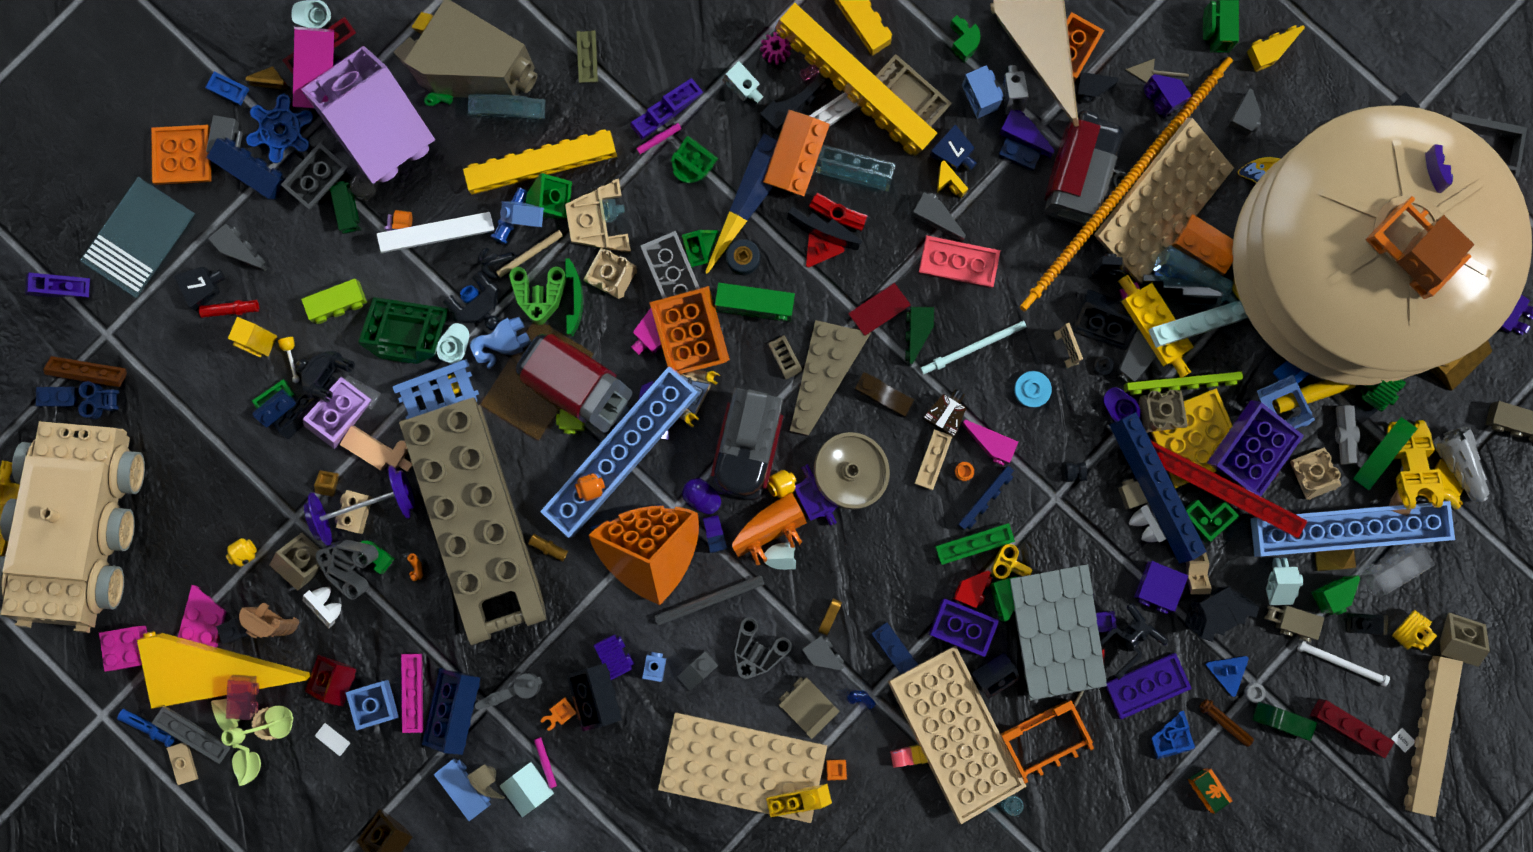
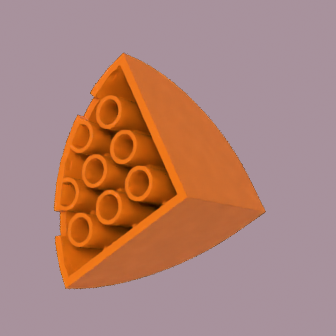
[589,506,699,605]

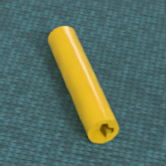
[1272,380,1356,414]

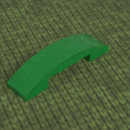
[565,258,583,337]
[1353,417,1418,490]

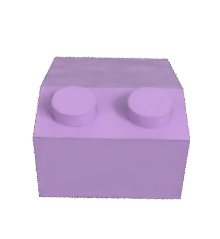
[303,377,371,449]

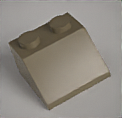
[270,533,321,590]
[1440,613,1490,667]

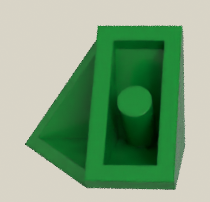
[682,230,719,267]

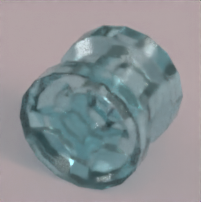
[1002,795,1024,816]

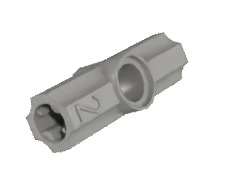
[1335,405,1360,464]

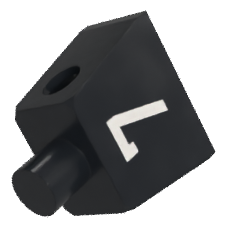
[174,267,225,311]

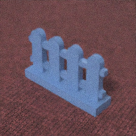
[392,359,479,419]

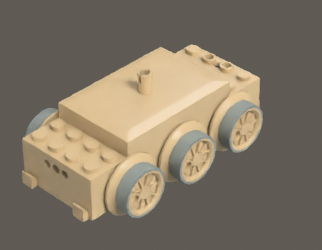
[0,421,145,633]

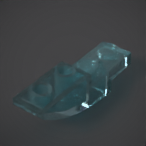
[468,94,545,119]

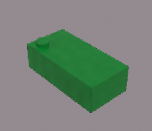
[715,283,795,322]

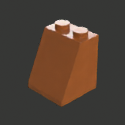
[1396,214,1474,292]

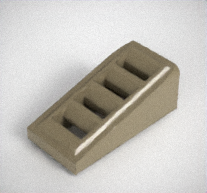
[768,335,803,379]

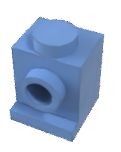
[642,652,667,682]

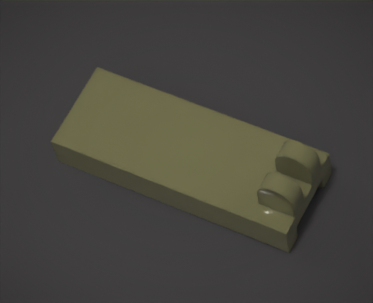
[576,30,598,83]

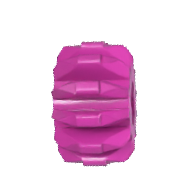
[760,32,792,65]

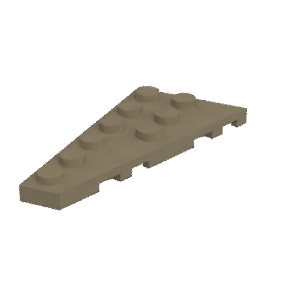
[790,320,871,436]

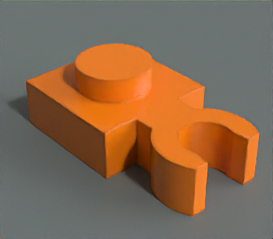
[541,697,577,731]

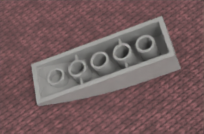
[640,231,700,299]

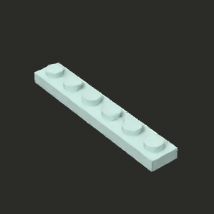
[1148,300,1248,348]

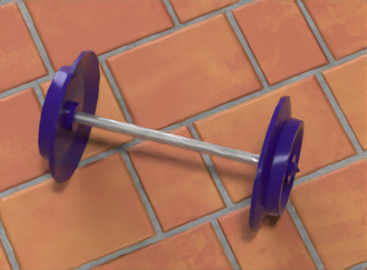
[304,465,415,546]

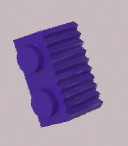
[594,634,634,680]

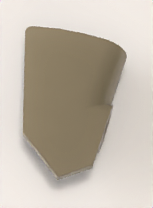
[467,764,505,799]

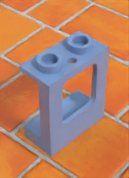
[1257,375,1315,429]

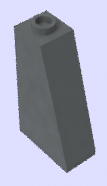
[1117,327,1156,383]

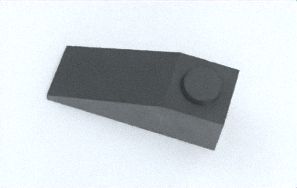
[912,192,966,242]

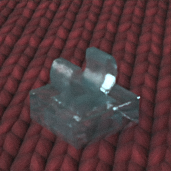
[603,199,625,222]

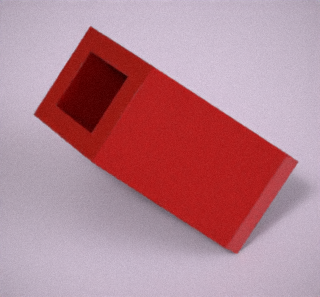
[953,571,992,608]

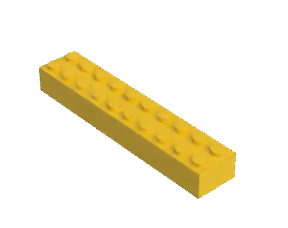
[775,3,937,156]

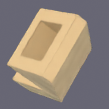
[1186,553,1212,594]

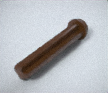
[1199,699,1254,747]

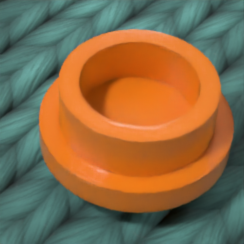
[955,462,974,481]

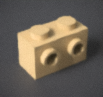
[335,490,373,534]

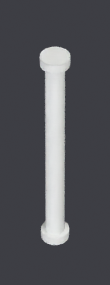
[1297,640,1390,687]

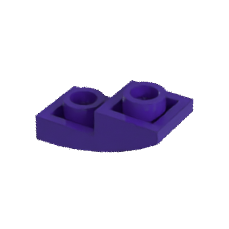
[1425,144,1453,193]

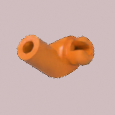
[407,553,423,581]

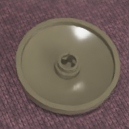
[814,432,890,510]

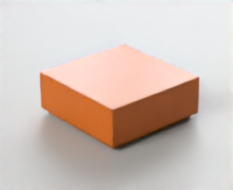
[826,759,847,780]

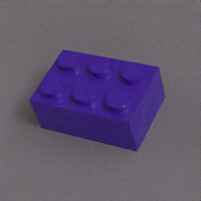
[928,598,999,657]

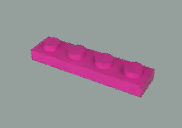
[401,654,423,733]

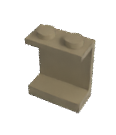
[779,677,840,739]

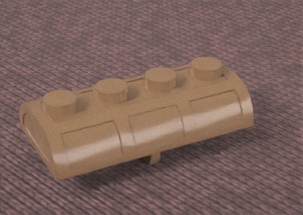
[239,603,299,638]

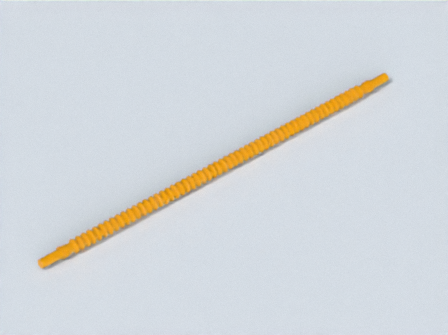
[1020,57,1233,311]

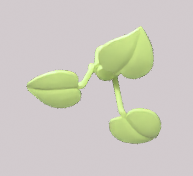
[211,698,293,786]

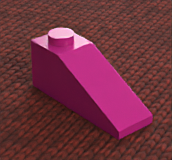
[962,419,1018,466]

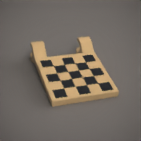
[1054,323,1083,368]

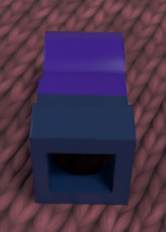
[703,515,728,553]

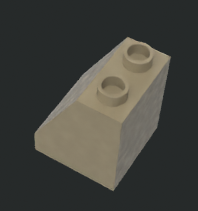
[404,0,537,99]

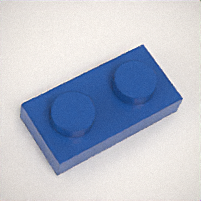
[205,71,249,106]

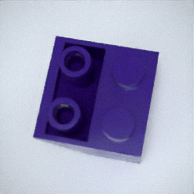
[1144,74,1192,118]

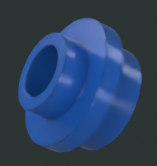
[460,285,479,303]

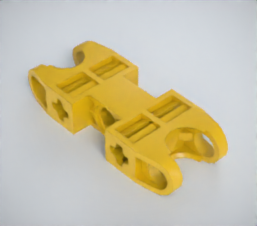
[1387,420,1444,509]

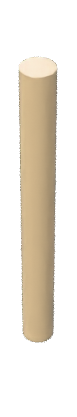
[496,230,563,278]

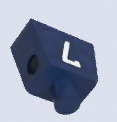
[930,125,977,172]

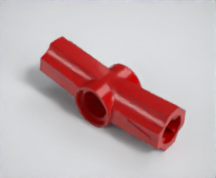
[809,192,867,232]

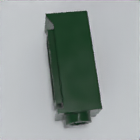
[330,181,362,234]

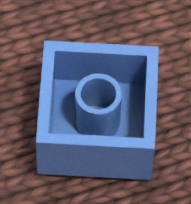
[962,65,1003,119]
[346,680,399,730]

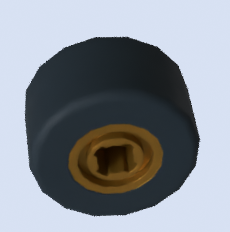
[726,239,760,275]

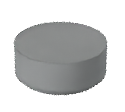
[1244,683,1266,703]

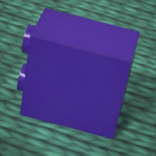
[1134,561,1188,614]

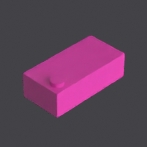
[293,27,334,108]

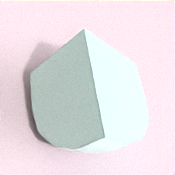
[764,542,796,570]

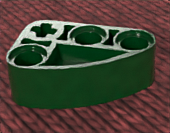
[1252,702,1317,741]

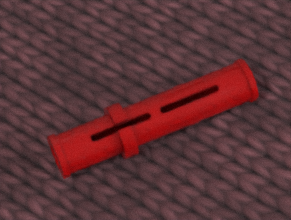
[199,300,259,318]

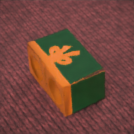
[1188,768,1232,814]

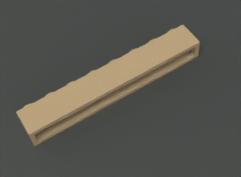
[1404,656,1463,817]

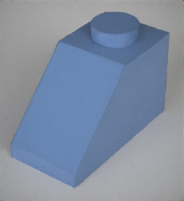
[500,202,544,227]

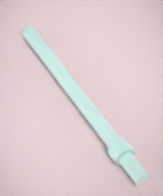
[920,321,1027,375]

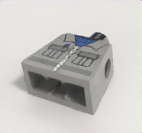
[1002,65,1029,114]

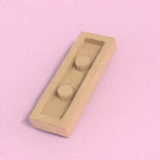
[914,429,952,490]

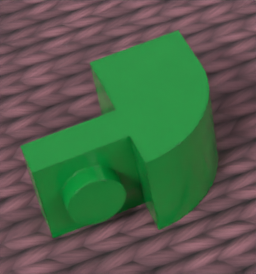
[950,15,980,62]

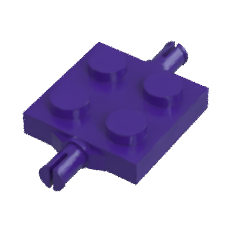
[795,464,838,526]

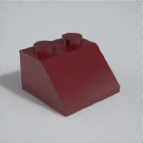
[305,655,356,706]

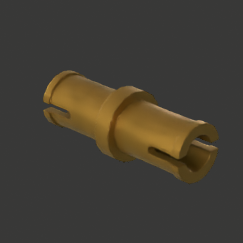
[528,534,568,562]

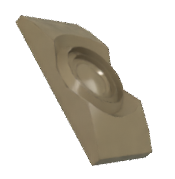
[876,54,952,127]

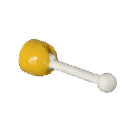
[278,337,300,383]

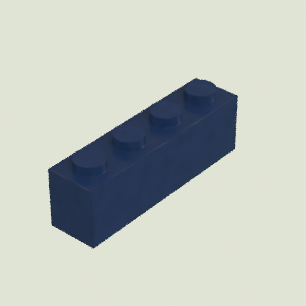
[206,137,286,199]

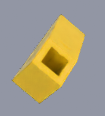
[1247,25,1305,72]
[766,784,832,817]

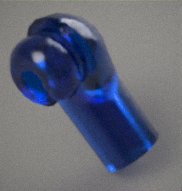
[847,690,876,710]

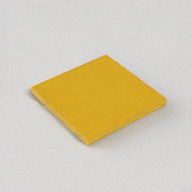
[1150,388,1233,488]

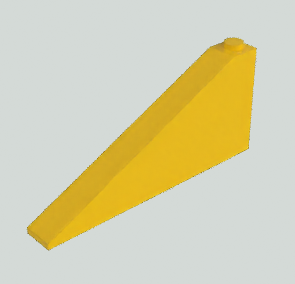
[137,631,310,709]

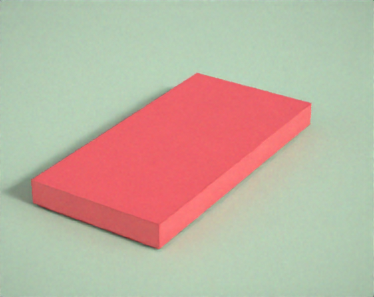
[918,235,1001,288]

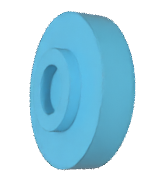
[1014,371,1052,408]

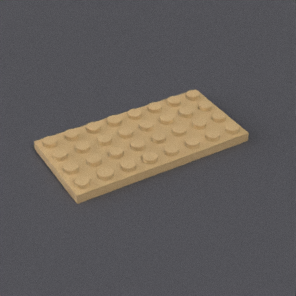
[1094,117,1234,284]
[888,646,1026,824]
[658,712,827,823]

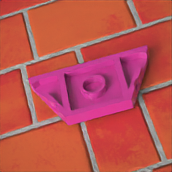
[178,585,227,647]

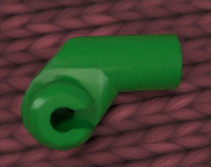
[424,92,453,106]

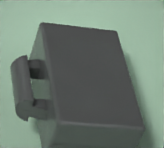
[206,115,243,153]

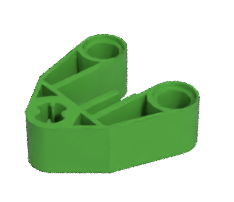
[509,267,567,325]

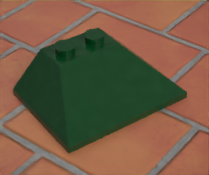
[358,297,448,364]

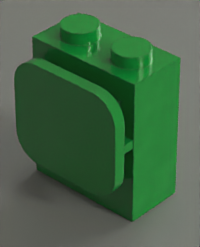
[1203,0,1239,53]

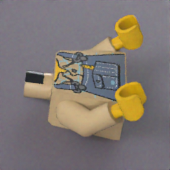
[679,370,720,427]

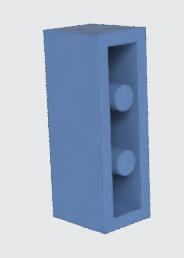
[434,758,491,821]

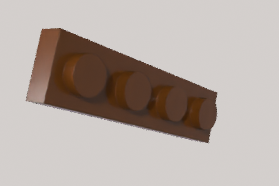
[43,356,127,387]

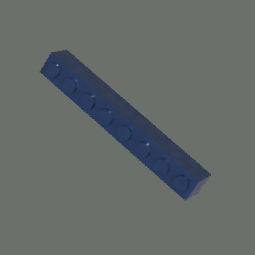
[1109,412,1207,564]

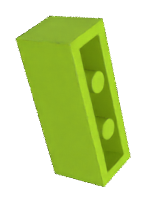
[301,279,367,324]

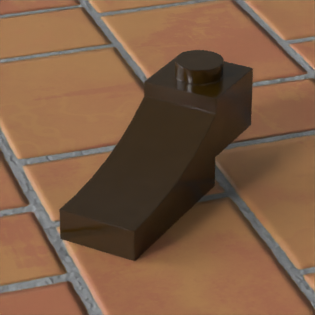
[854,372,914,417]

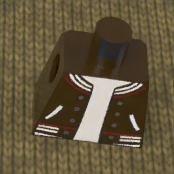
[922,389,966,438]

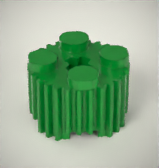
[1359,379,1406,412]

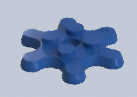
[246,94,313,163]

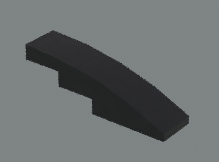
[787,207,863,250]
[1141,274,1223,307]

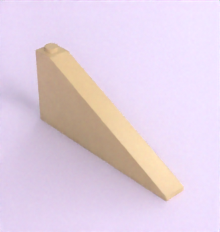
[991,0,1079,127]

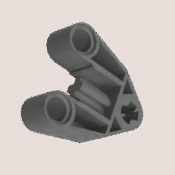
[316,540,379,600]
[734,617,792,679]

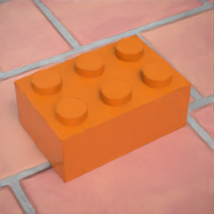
[1067,12,1105,82]

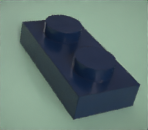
[999,138,1041,171]
[36,387,78,407]
[253,389,296,428]

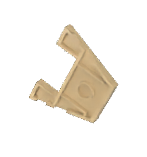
[565,179,631,252]

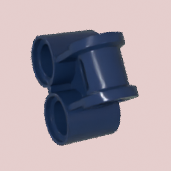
[78,381,119,420]

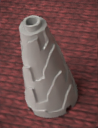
[1433,426,1489,503]

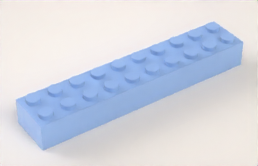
[540,367,700,538]
[1250,501,1455,557]

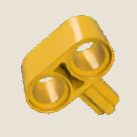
[991,544,1032,579]

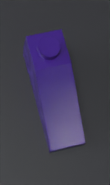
[999,109,1054,158]
[25,273,90,298]

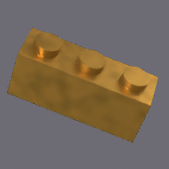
[1430,340,1492,391]

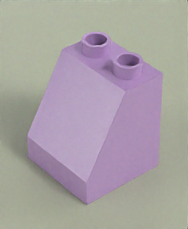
[301,46,435,184]

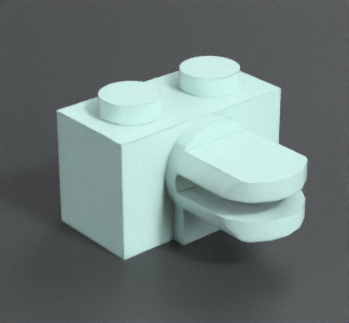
[1266,558,1303,605]

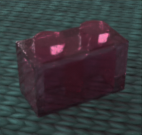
[226,675,259,720]

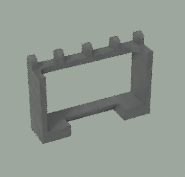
[1447,112,1527,180]

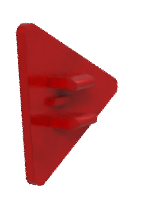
[806,233,844,268]

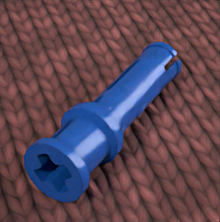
[490,187,528,244]
[117,709,176,747]

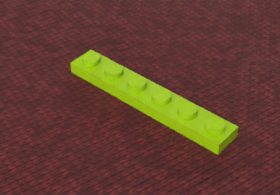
[1124,372,1243,395]

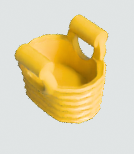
[1392,610,1437,651]

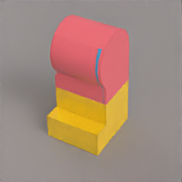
[890,744,928,768]

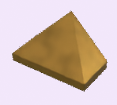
[246,66,289,90]
[1315,549,1356,571]

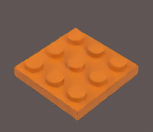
[151,125,211,185]

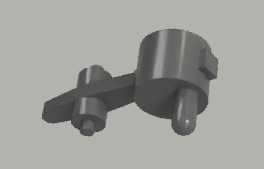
[475,673,543,709]

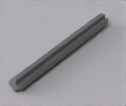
[655,575,764,625]

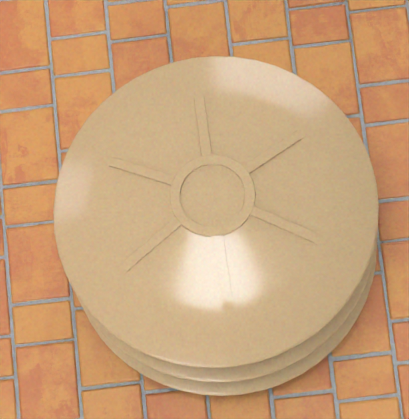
[1232,106,1532,385]

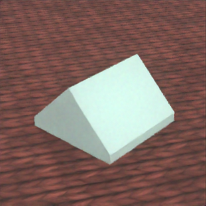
[500,762,554,818]

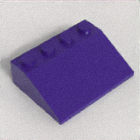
[1207,400,1304,496]

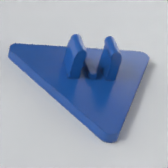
[1206,656,1249,697]

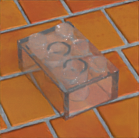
[1360,543,1435,595]

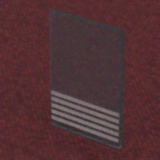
[80,177,195,298]

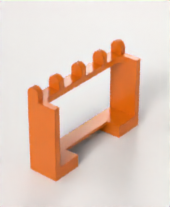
[1365,196,1472,299]
[1000,699,1094,784]

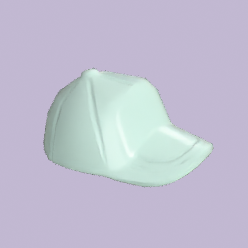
[292,0,331,29]
[436,323,469,364]

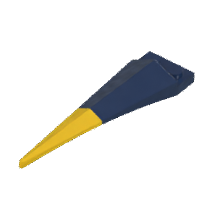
[705,134,777,274]

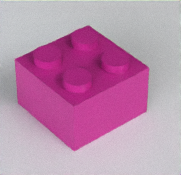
[99,626,147,672]

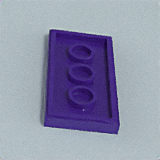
[1106,653,1192,720]

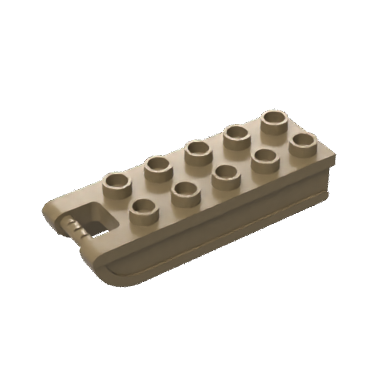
[399,397,547,645]

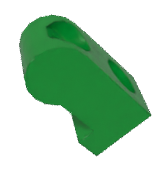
[361,541,395,574]

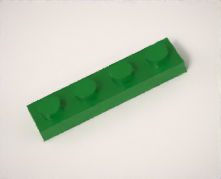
[935,523,1015,565]

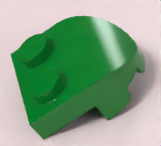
[671,136,718,183]

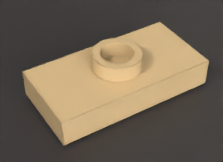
[167,742,199,785]

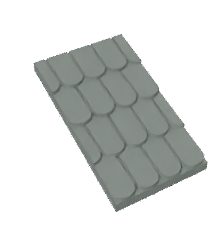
[1010,564,1107,701]

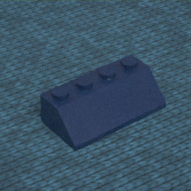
[422,668,480,755]

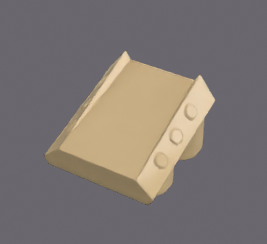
[584,248,637,299]
[1290,448,1341,500]

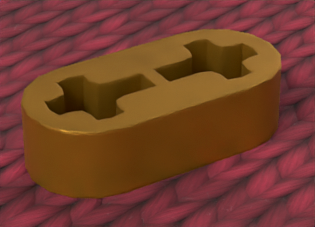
[818,598,842,636]

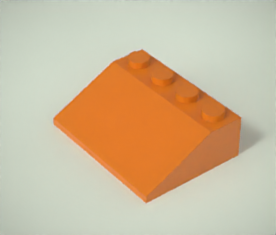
[650,286,730,374]

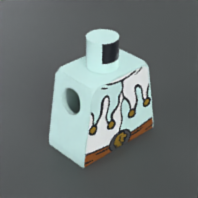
[722,61,763,105]

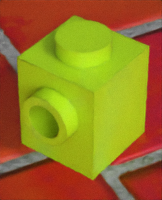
[556,409,585,434]

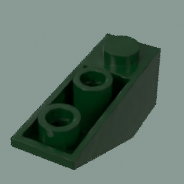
[905,307,934,366]

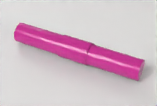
[636,123,682,154]
[534,738,557,788]

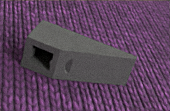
[208,223,267,271]

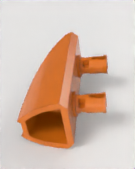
[732,492,807,565]

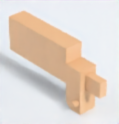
[340,426,412,472]

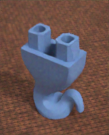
[470,317,531,369]

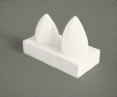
[1129,503,1166,542]
[303,587,341,628]

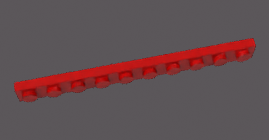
[1150,440,1308,538]

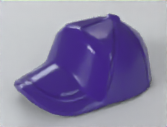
[1104,387,1140,421]
[682,478,721,514]

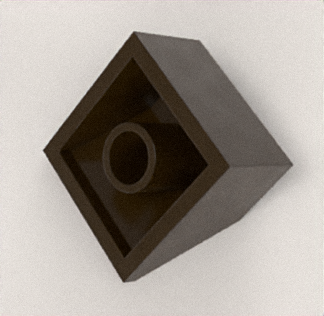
[356,809,413,852]

